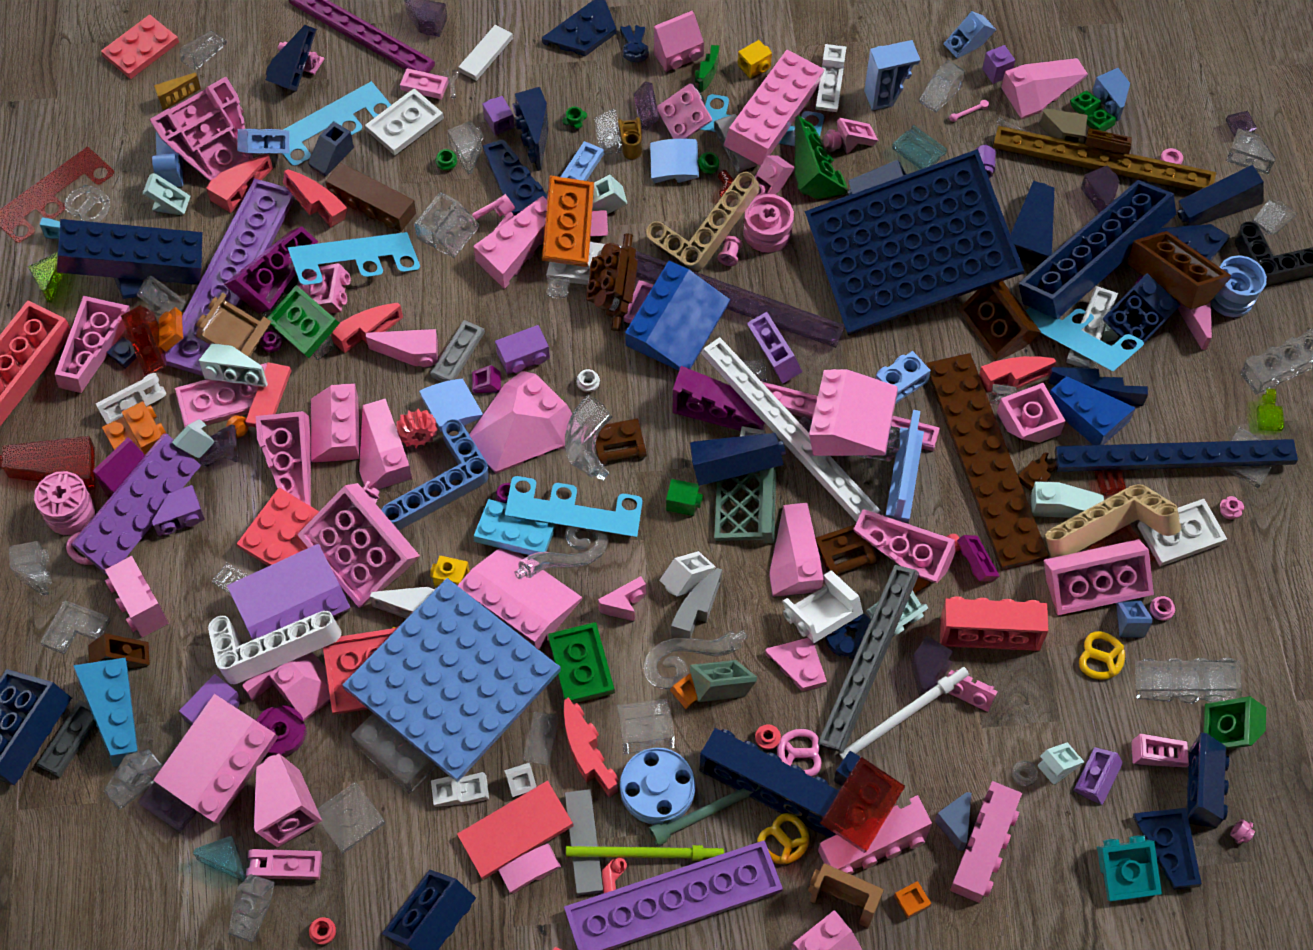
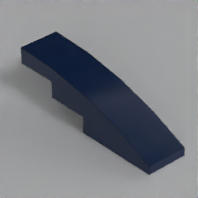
[1048,367,1148,406]

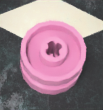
[743,194,794,253]

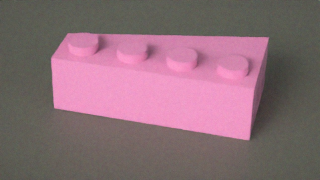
[474,196,547,289]
[55,296,132,393]
[950,781,1022,903]
[818,795,932,875]

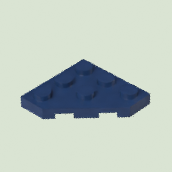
[1155,224,1230,261]

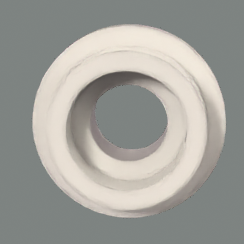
[576,369,600,392]

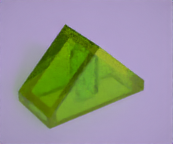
[28,252,64,303]

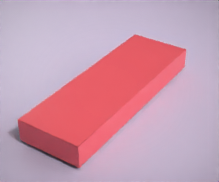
[245,362,291,428]

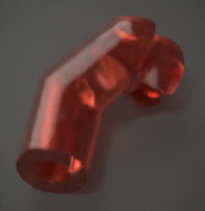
[718,170,734,197]

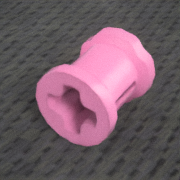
[718,236,742,266]

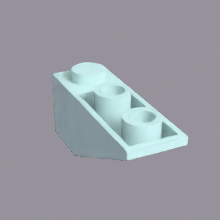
[198,343,268,387]

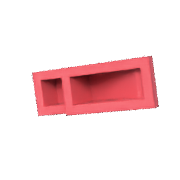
[283,169,347,228]
[331,303,403,353]
[979,356,1056,393]

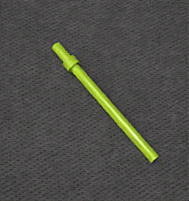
[566,845,724,861]

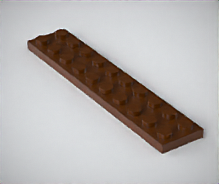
[926,353,1049,571]

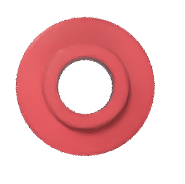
[755,724,781,750]
[309,917,336,945]

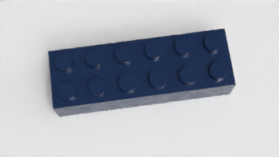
[57,219,203,285]
[699,728,856,838]

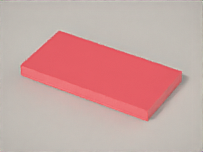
[457,780,574,880]

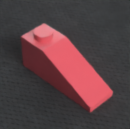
[206,153,273,213]

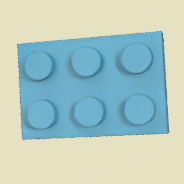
[474,499,557,559]

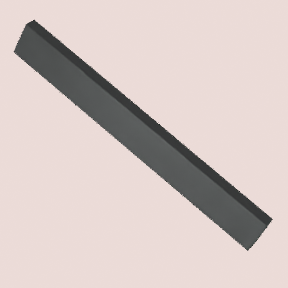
[818,565,919,753]

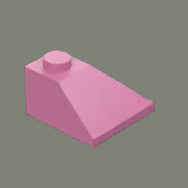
[269,653,330,721]

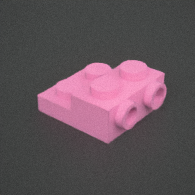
[297,263,351,314]

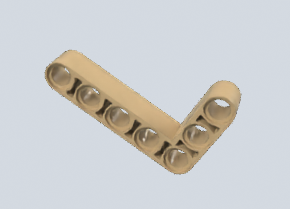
[646,172,760,271]
[1045,484,1181,558]

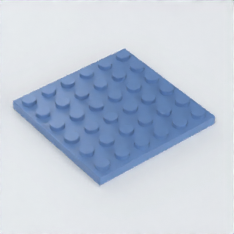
[343,578,561,783]

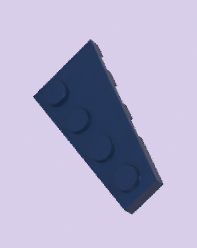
[483,139,547,218]

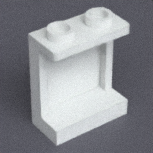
[783,571,863,643]

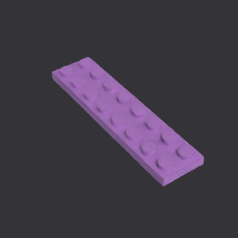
[564,840,783,950]

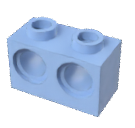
[237,129,290,153]
[876,351,931,404]

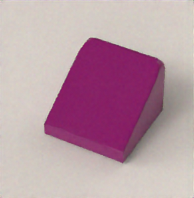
[472,365,501,393]

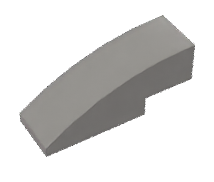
[671,568,722,641]

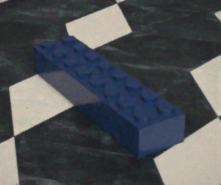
[1018,180,1177,320]

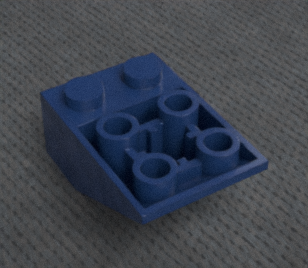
[512,87,549,171]
[1102,273,1181,349]

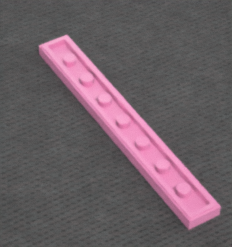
[761,381,940,451]

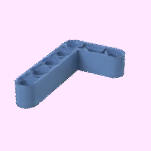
[381,419,489,531]

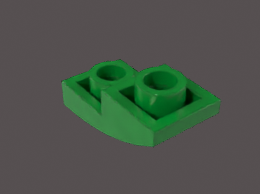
[695,45,720,92]
[1070,90,1116,131]

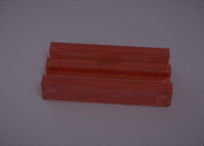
[1094,470,1126,496]

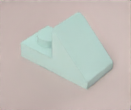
[143,173,191,215]
[172,419,214,458]
[1038,742,1084,784]

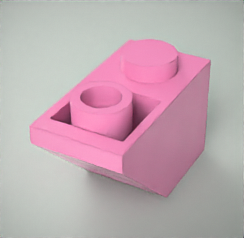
[749,155,795,196]

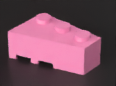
[105,556,169,637]

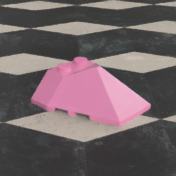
[149,77,253,181]
[469,371,583,474]

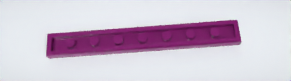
[289,0,435,73]

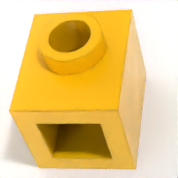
[738,40,772,79]
[430,555,470,588]

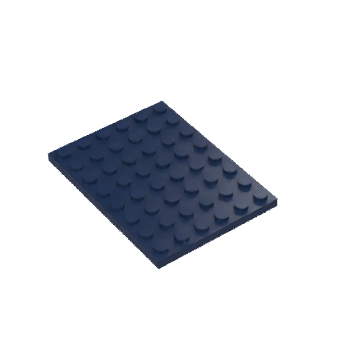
[805,149,1024,335]

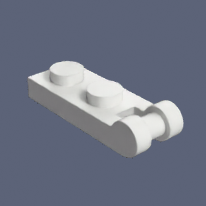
[96,373,166,424]

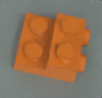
[102,401,166,455]

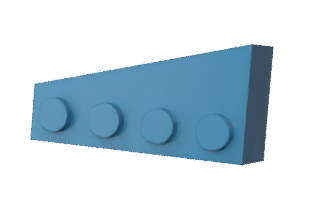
[73,658,140,767]

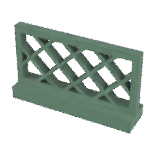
[714,467,776,543]

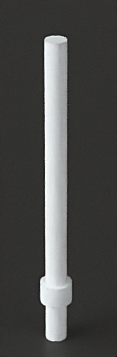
[839,667,969,760]

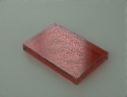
[820,757,905,853]

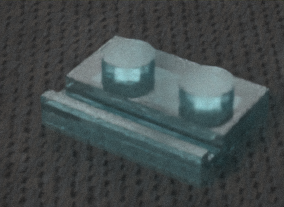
[892,125,947,169]

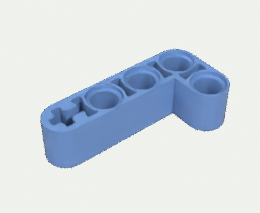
[152,132,183,187]

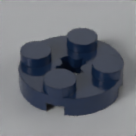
[825,613,871,659]

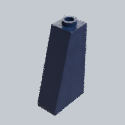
[1177,165,1264,226]
[1010,180,1055,266]
[690,433,786,486]

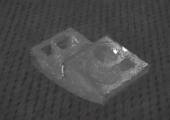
[523,711,560,765]

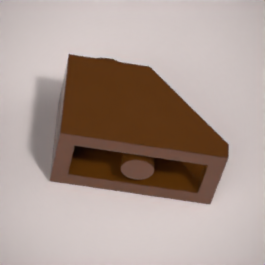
[88,633,150,669]

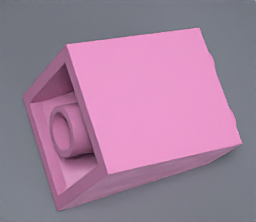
[254,754,322,848]

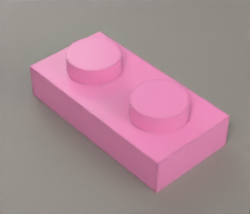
[400,68,448,99]

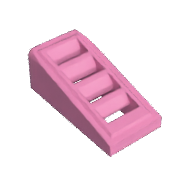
[1132,734,1189,767]

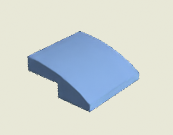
[650,139,699,183]
[419,379,483,432]

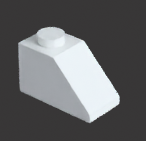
[659,551,716,596]

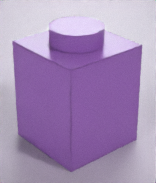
[982,45,1015,84]
[482,96,515,136]

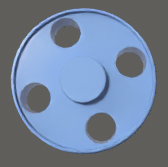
[620,748,695,825]

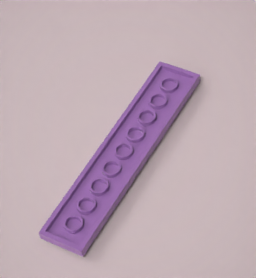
[160,178,295,376]

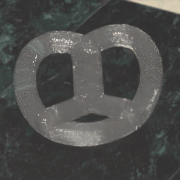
[64,184,110,222]

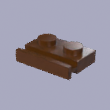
[1085,128,1132,155]

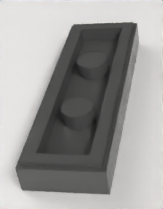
[36,700,95,778]

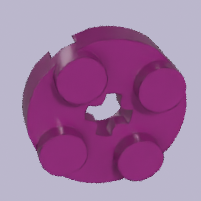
[256,705,307,758]

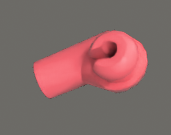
[601,857,627,893]

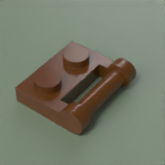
[592,418,647,465]
[815,524,877,576]

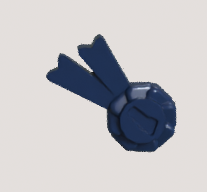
[620,25,649,62]

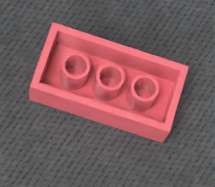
[940,596,1048,651]

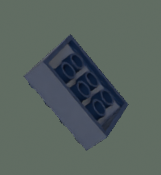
[0,669,72,786]

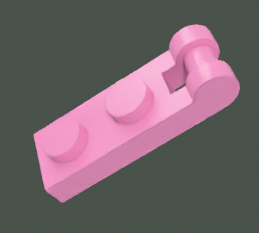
[246,849,322,880]

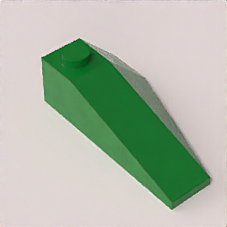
[795,115,848,199]

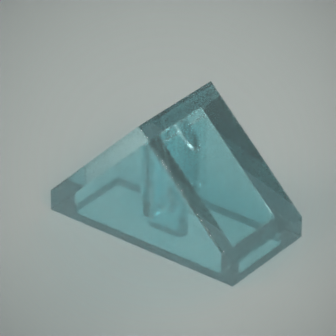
[193,836,246,882]

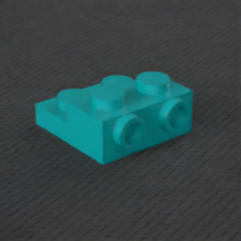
[1097,835,1162,901]

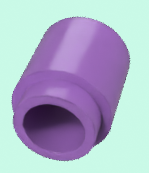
[975,145,995,178]

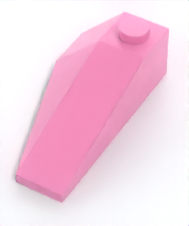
[1001,58,1088,119]
[854,509,955,583]

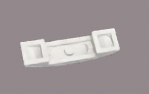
[816,44,846,112]

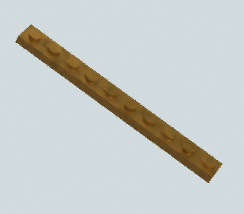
[993,126,1216,192]

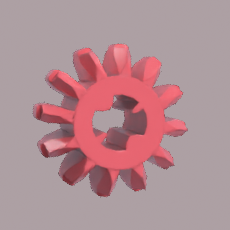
[396,409,437,448]

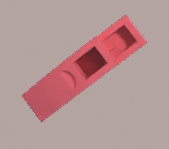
[564,697,619,797]

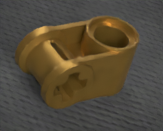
[618,117,642,159]

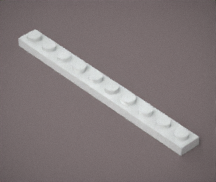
[701,337,881,522]

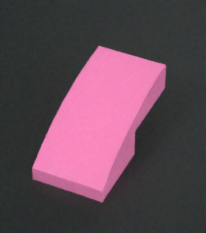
[499,844,561,894]

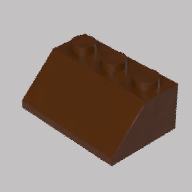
[958,281,1041,361]

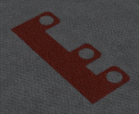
[0,146,114,242]

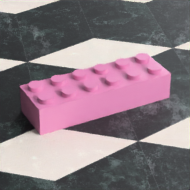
[723,50,825,166]

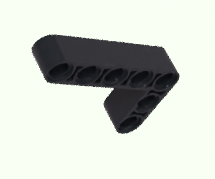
[1234,221,1313,287]

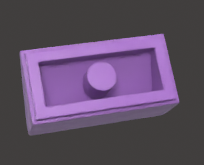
[1074,747,1122,805]

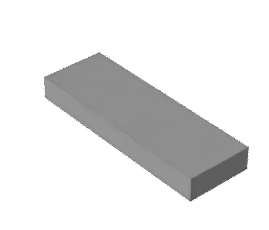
[430,320,485,382]

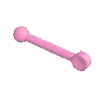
[949,100,989,122]

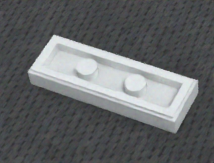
[458,25,513,81]

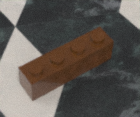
[325,162,416,232]

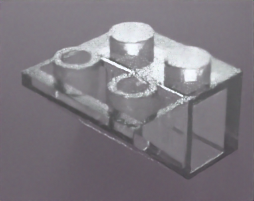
[414,192,479,258]

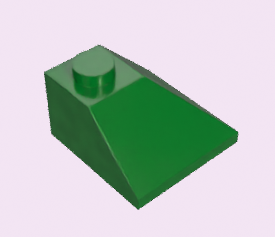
[1204,696,1267,750]

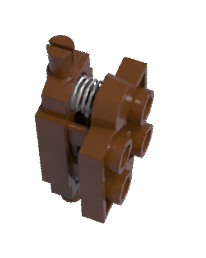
[586,233,638,331]

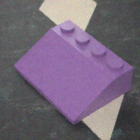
[227,544,351,640]

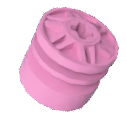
[34,471,96,535]

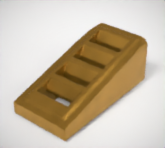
[154,72,201,110]

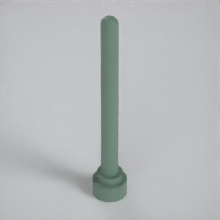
[648,785,762,847]

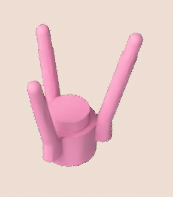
[468,194,516,231]

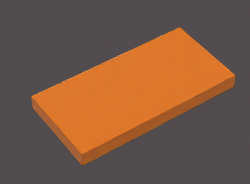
[542,175,594,267]

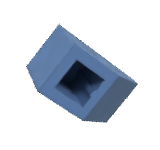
[1092,68,1130,121]

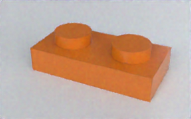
[158,307,183,352]

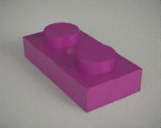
[957,535,1000,582]

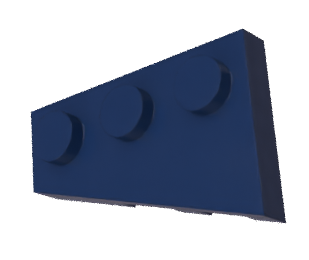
[1132,808,1202,890]

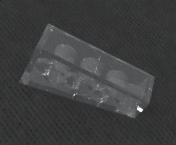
[1135,658,1242,704]

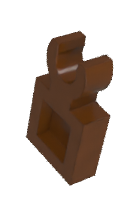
[1018,452,1057,492]

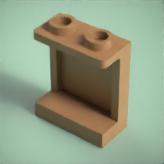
[196,293,272,358]
[808,863,884,928]

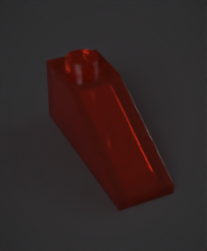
[121,305,167,376]

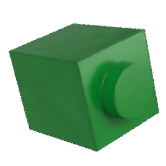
[666,479,703,516]

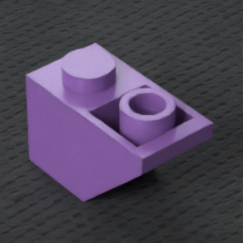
[152,485,205,536]

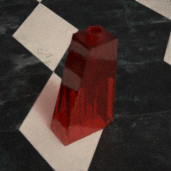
[0,436,95,489]

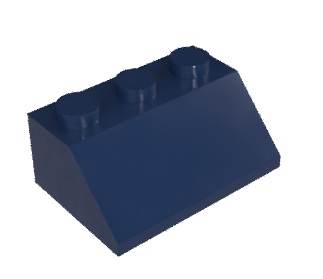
[1186,732,1230,828]
[382,869,476,950]

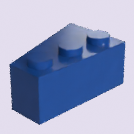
[1050,376,1135,445]

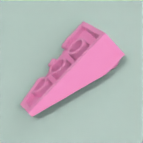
[359,399,412,490]
[256,411,311,506]
[769,503,824,597]

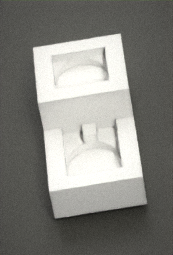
[431,772,489,807]

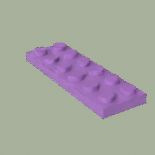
[71,434,201,576]

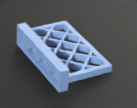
[885,410,924,522]

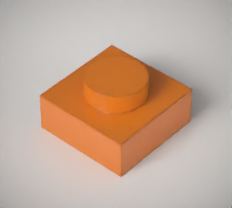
[670,673,698,709]
[894,881,931,919]

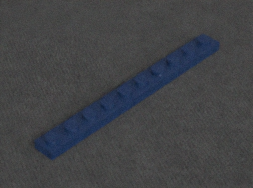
[1055,439,1298,472]

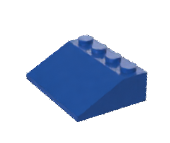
[625,261,730,370]

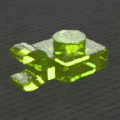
[1256,389,1284,431]

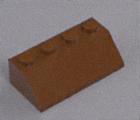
[1127,231,1231,310]

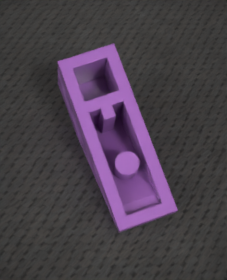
[747,312,802,384]

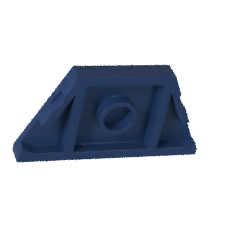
[542,0,616,56]

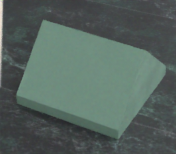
[690,660,757,702]

